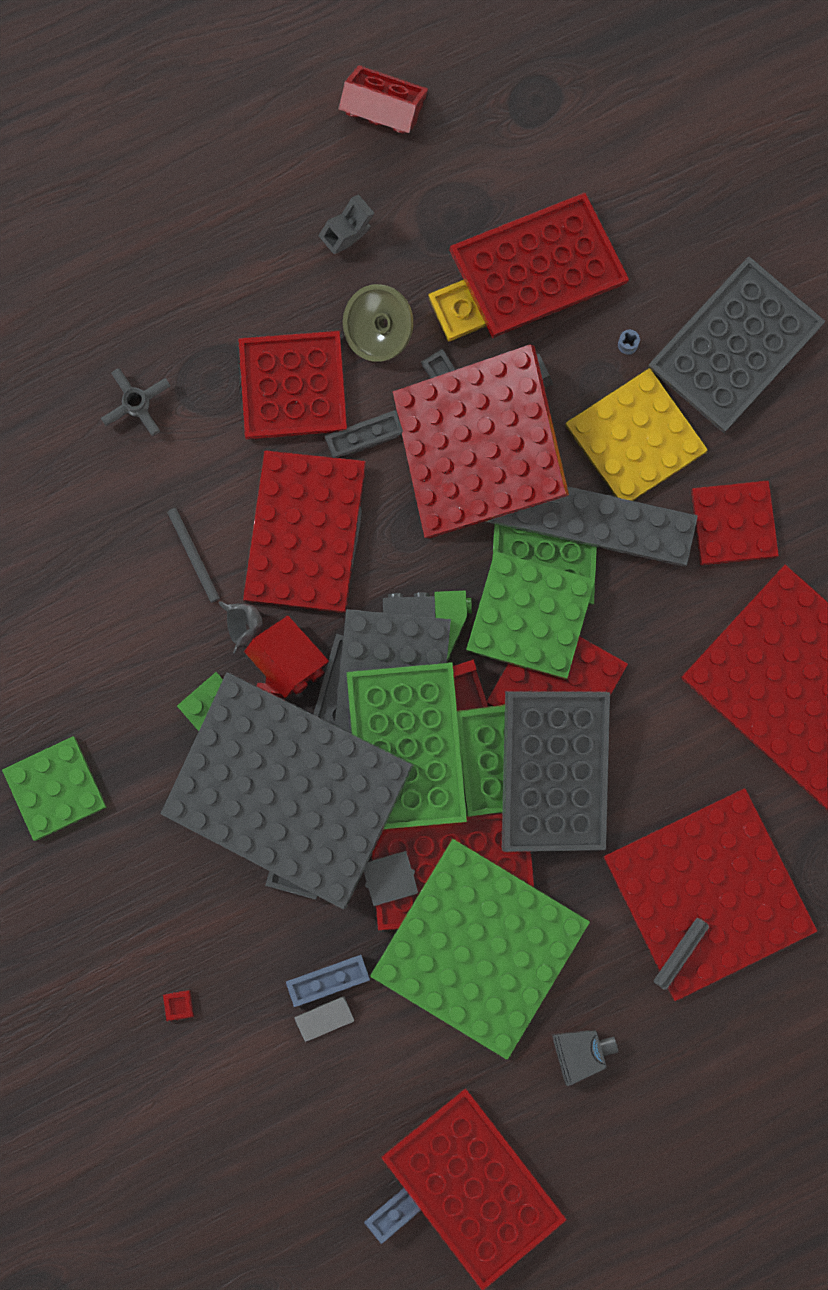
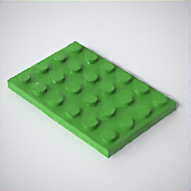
[347,663,467,829]

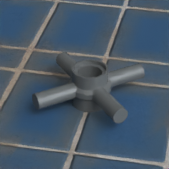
[101,368,171,436]

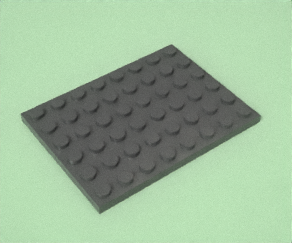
[161,672,414,909]

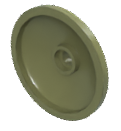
[343,284,413,362]

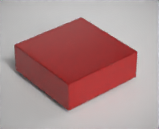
[163,990,194,1021]

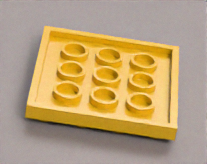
[565,368,708,501]

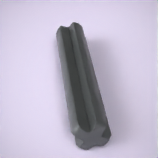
[654,918,709,990]

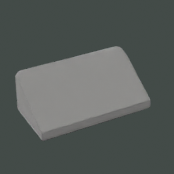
[294,996,354,1042]

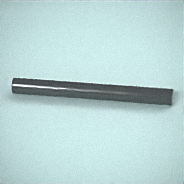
[167,508,220,603]

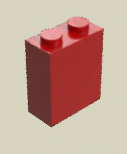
[244,616,329,698]

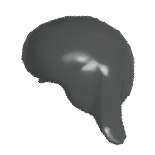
[219,601,263,654]

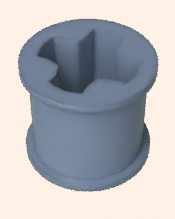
[618,330,640,355]

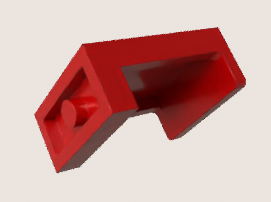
[453,660,488,711]

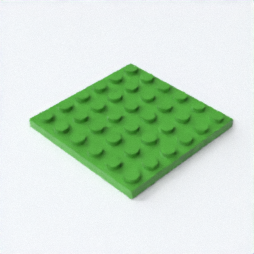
[370,838,590,1060]

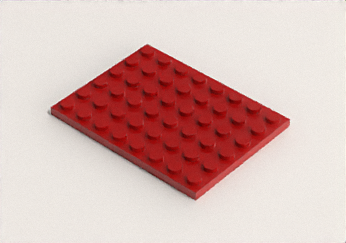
[681,565,828,811]

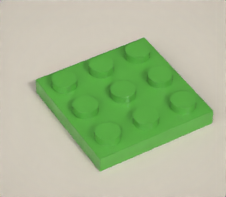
[2,736,107,841]

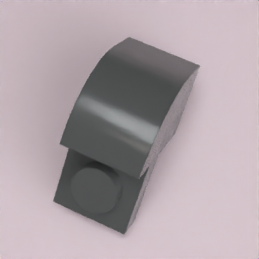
[319,195,374,254]

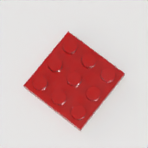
[691,480,779,565]

